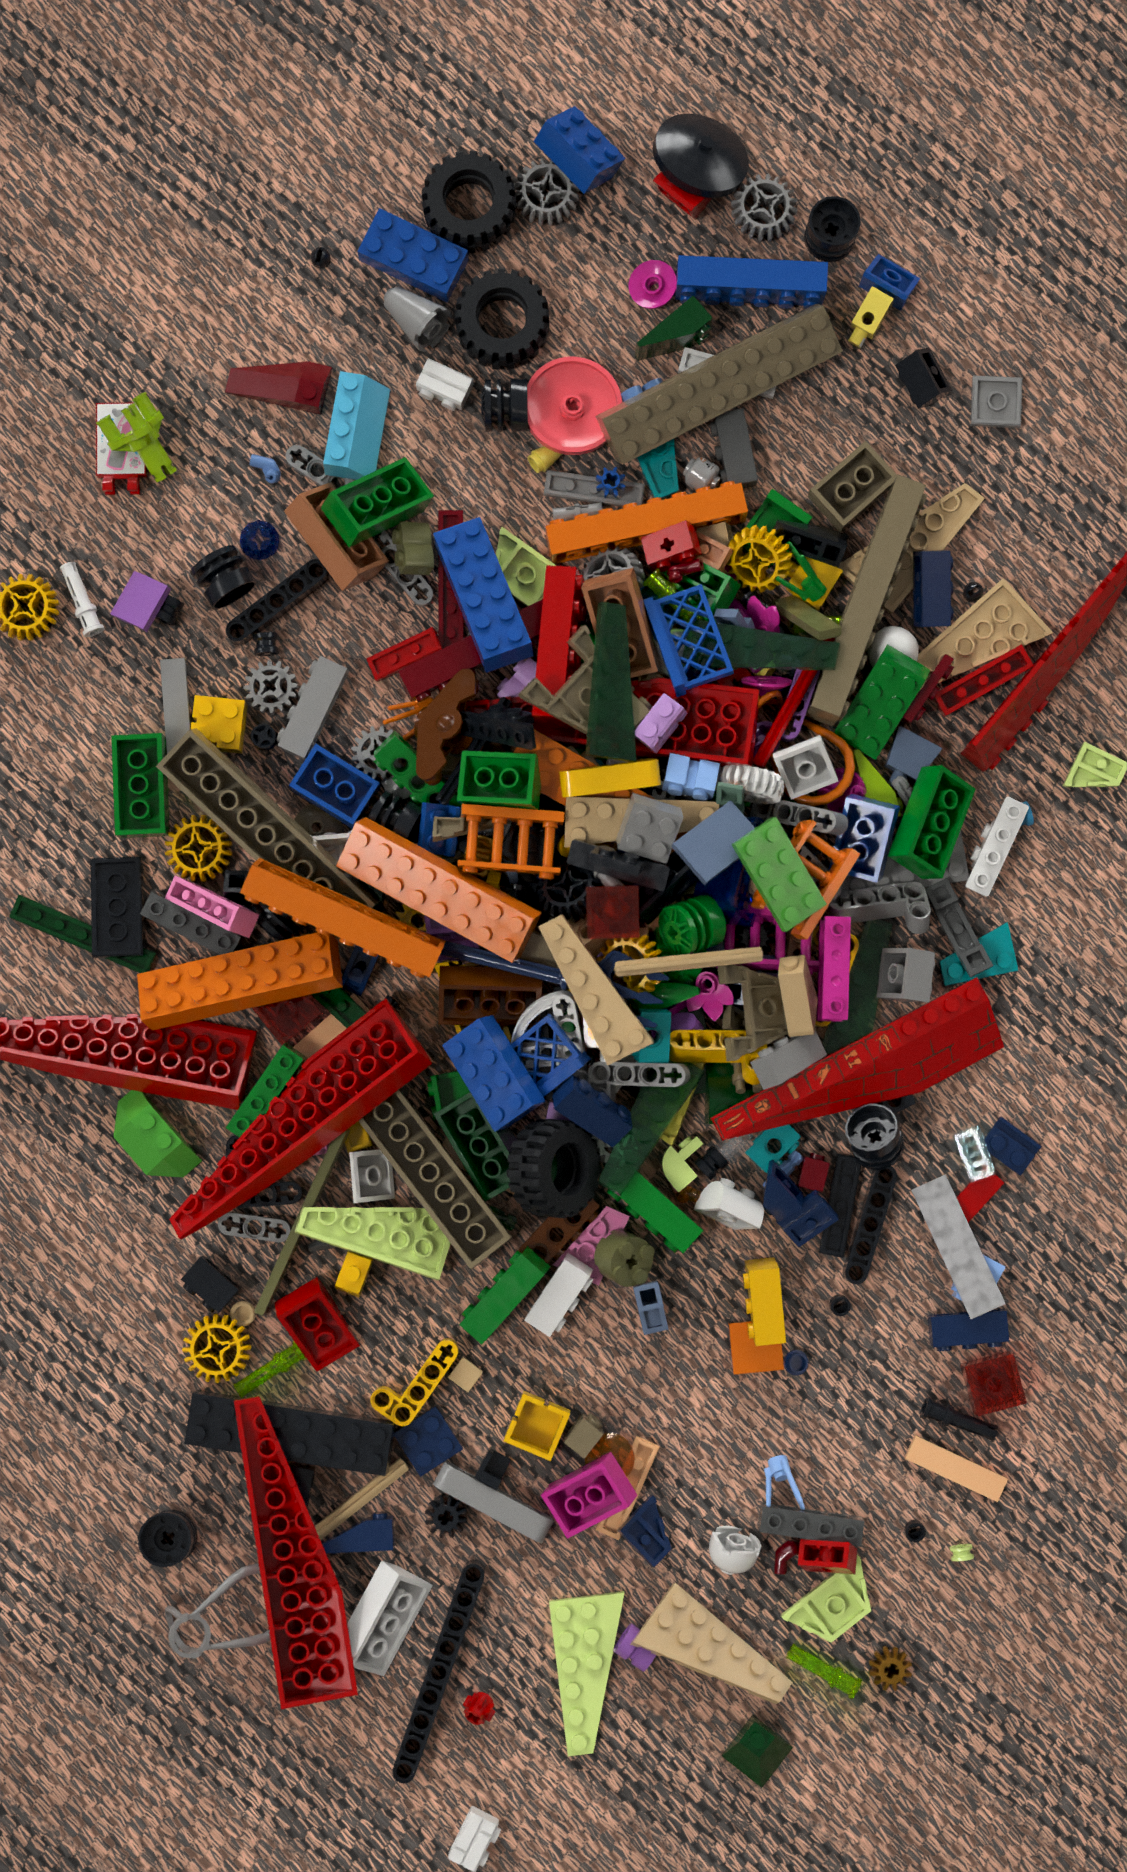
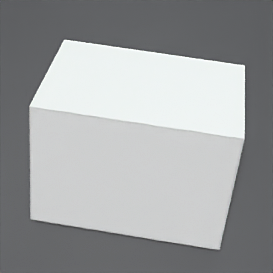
[349,1149,395,1203]

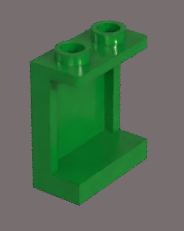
[742,489,812,569]
[427,1071,470,1126]

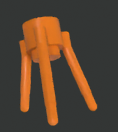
[383,697,433,741]

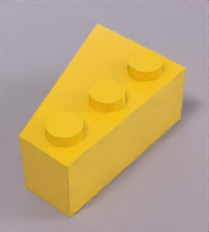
[743,1257,786,1346]

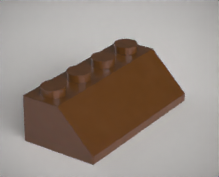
[438,966,542,1027]

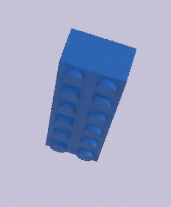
[675,255,828,309]
[433,517,533,673]

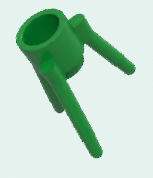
[776,541,827,602]

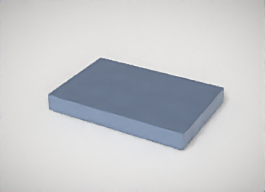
[671,800,755,885]

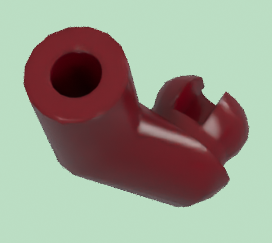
[667,558,704,583]

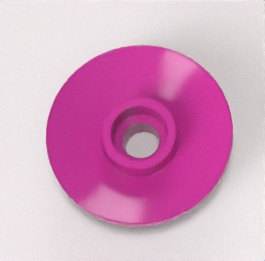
[628,260,676,309]
[741,676,792,696]

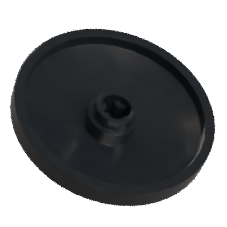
[653,114,749,198]

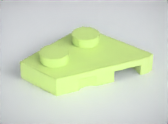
[1062,742,1127,787]

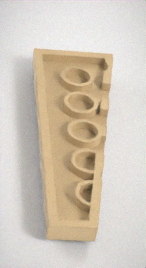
[564,796,719,847]
[538,915,654,1065]

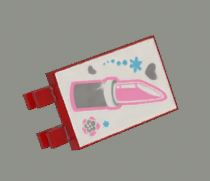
[96,402,147,495]

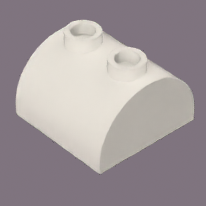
[773,735,838,800]
[694,1178,764,1230]

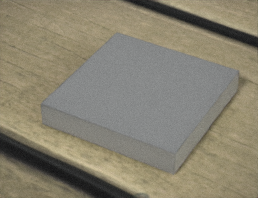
[970,376,1022,428]

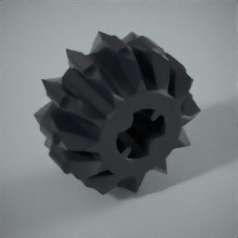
[735,921,775,952]
[425,1494,468,1538]

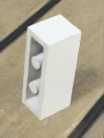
[524,1253,593,1337]

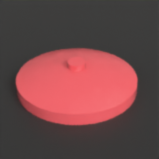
[527,356,622,455]

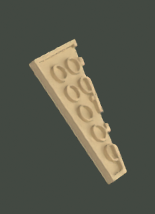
[839,483,985,615]
[917,578,1053,692]
[630,1583,793,1704]

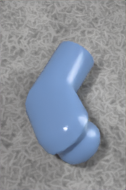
[250,454,281,484]

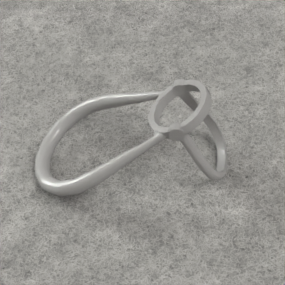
[165,1563,270,1658]

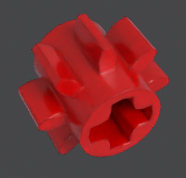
[463,1692,495,1725]

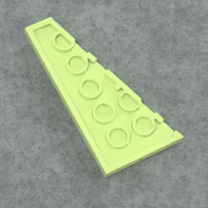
[294,1207,451,1280]
[549,1591,625,1756]

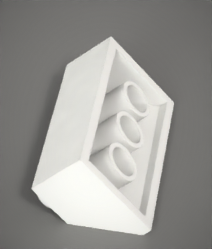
[347,1560,433,1676]

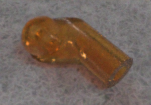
[676,1185,702,1203]

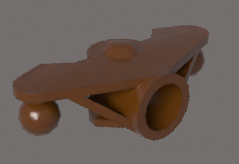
[414,669,480,786]

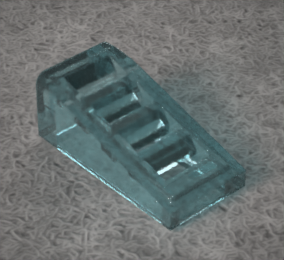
[953,1124,996,1182]

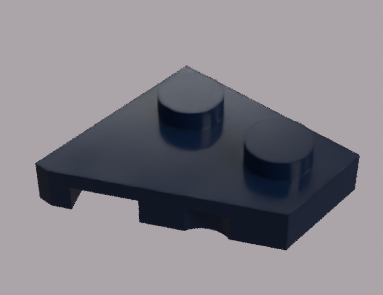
[617,1495,672,1568]

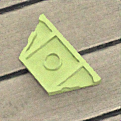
[496,527,557,607]
[781,1554,871,1643]

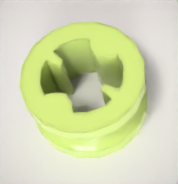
[949,1544,974,1561]

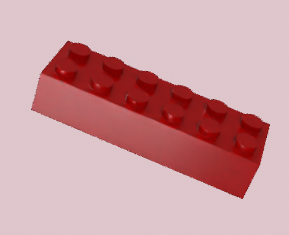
[532,565,586,728]

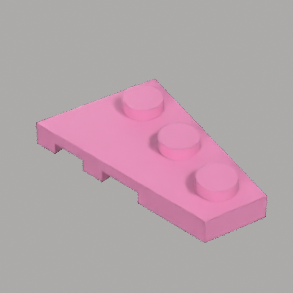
[553,1206,630,1286]

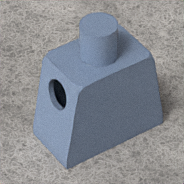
[884,726,942,788]

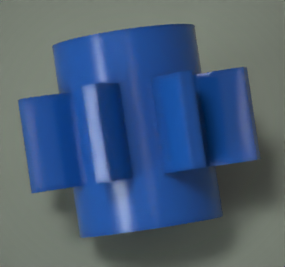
[596,467,626,499]

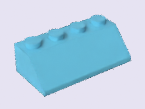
[323,371,390,480]

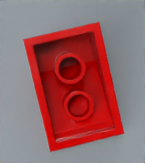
[274,1277,360,1372]

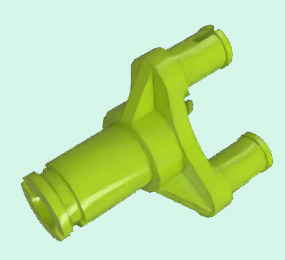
[96,392,177,483]

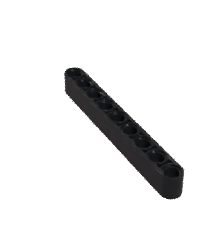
[392,1560,485,1784]

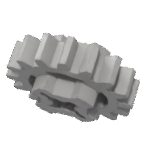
[243,660,299,715]
[351,726,405,780]

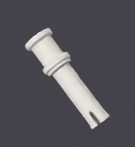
[60,562,105,637]

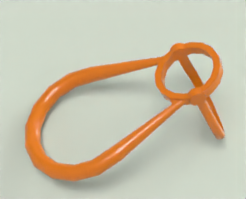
[758,690,855,806]

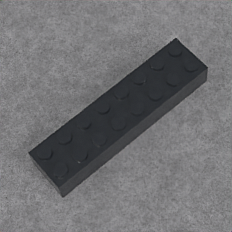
[184,1390,396,1476]

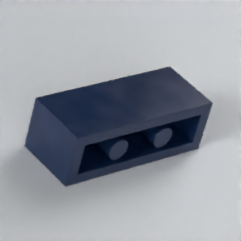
[913,550,954,627]
[552,1074,633,1148]
[927,1309,1009,1351]

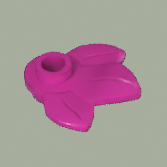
[745,595,780,643]
[686,971,734,1021]

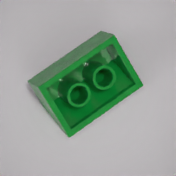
[457,751,541,810]

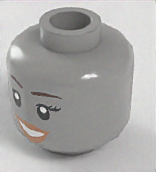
[683,457,721,490]

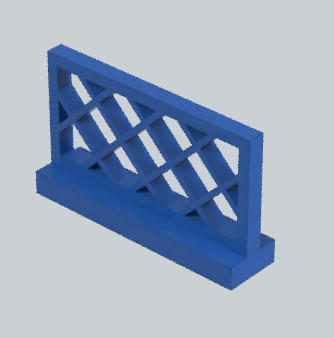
[643,584,734,697]
[511,1013,590,1097]

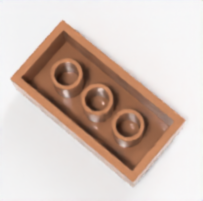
[284,482,389,591]
[581,568,661,681]

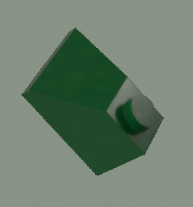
[721,1715,793,1788]

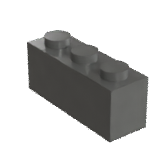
[709,408,758,488]

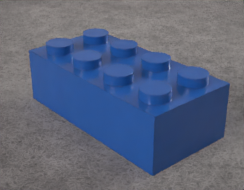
[357,208,469,303]
[442,1015,546,1132]

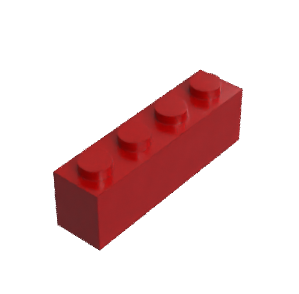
[933,644,1034,718]

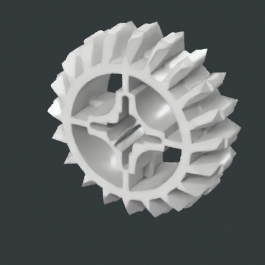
[716,764,784,804]

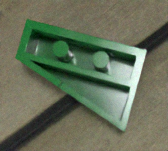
[662,559,741,627]

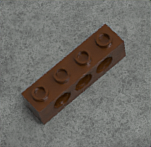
[513,1199,600,1264]

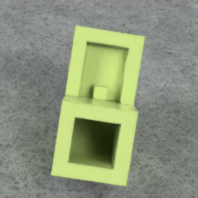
[662,1136,703,1192]

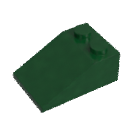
[635,296,713,361]
[704,1063,756,1124]

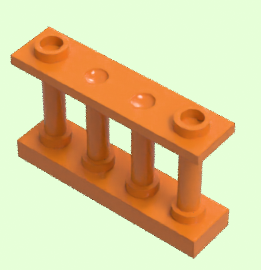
[457,804,565,879]
[750,820,860,940]

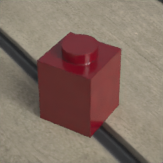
[796,1153,830,1192]

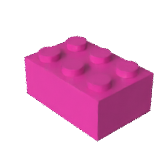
[541,1452,637,1539]

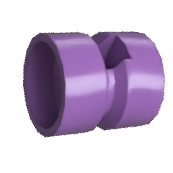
[613,1623,656,1672]

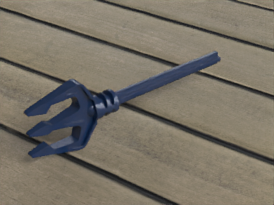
[440,940,670,1028]

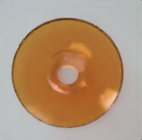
[585,1433,635,1477]

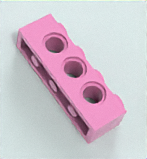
[165,875,259,938]

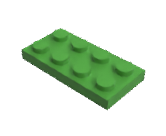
[731,817,827,932]

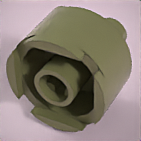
[594,1229,655,1287]

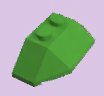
[114,1090,203,1177]

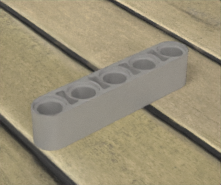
[433,1461,554,1543]

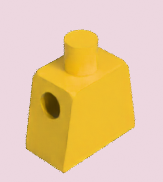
[786,556,843,611]
[335,1251,374,1298]

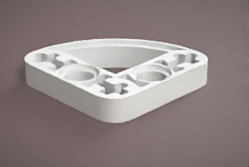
[511,991,585,1069]

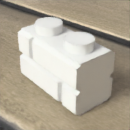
[416,358,474,411]
[448,1806,501,1872]

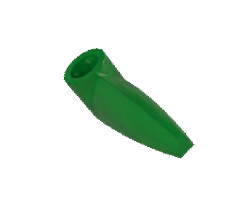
[628,983,701,1014]

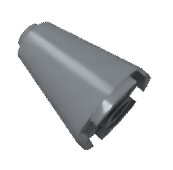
[384,286,452,352]

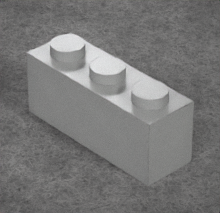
[750,1031,827,1090]

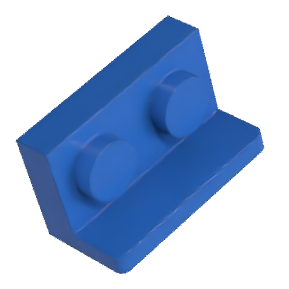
[417,802,461,857]

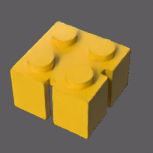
[191,695,248,754]
[503,1391,570,1461]

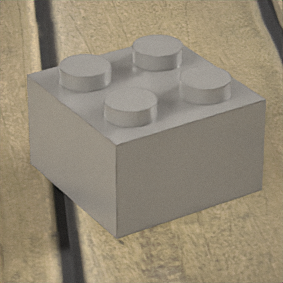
[616,793,683,864]
[877,948,935,1003]

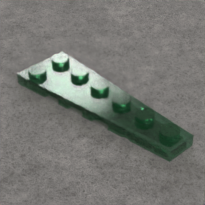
[585,602,636,762]
[681,619,840,670]
[822,919,892,1058]
[599,1059,704,1196]

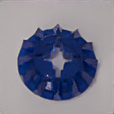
[239,520,279,560]

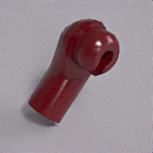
[774,1540,800,1575]

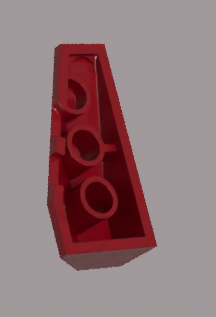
[225,361,332,415]

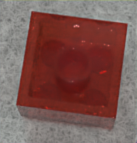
[586,885,640,939]
[252,995,324,1045]
[960,1351,1027,1417]

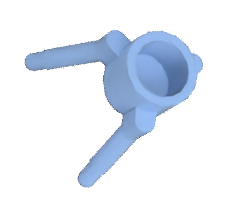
[764,1455,805,1510]

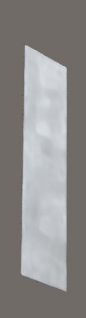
[911,1174,1006,1319]

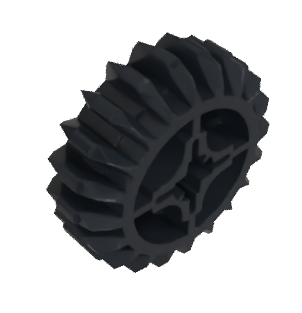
[537,857,605,923]

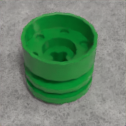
[658,894,726,955]

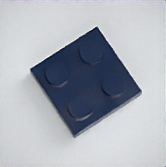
[394,1406,463,1477]

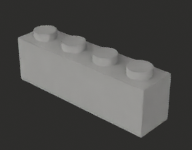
[276,656,349,760]

